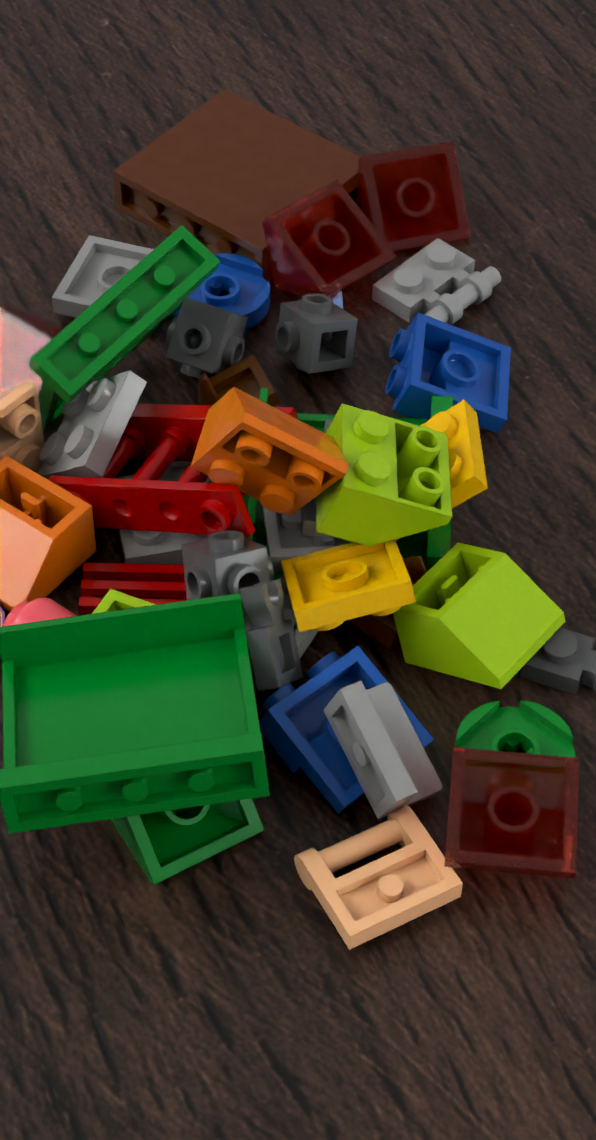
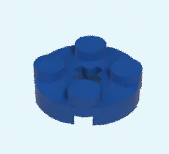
[173,253,271,338]

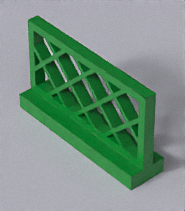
[29,225,220,431]

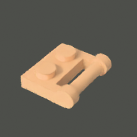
[294,805,463,950]

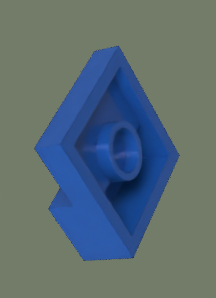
[385,312,511,434]
[259,646,434,814]

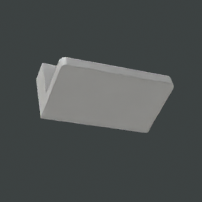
[323,681,442,820]

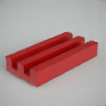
[78,562,187,616]

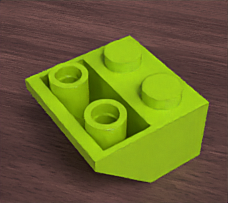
[316,403,452,546]
[393,542,566,689]

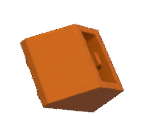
[190,387,349,516]
[0,456,97,612]

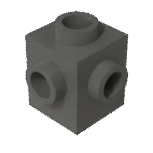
[275,294,358,374]
[166,298,248,379]
[181,530,274,617]

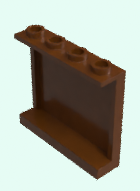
[113,89,371,282]

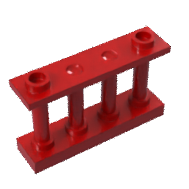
[48,404,299,538]

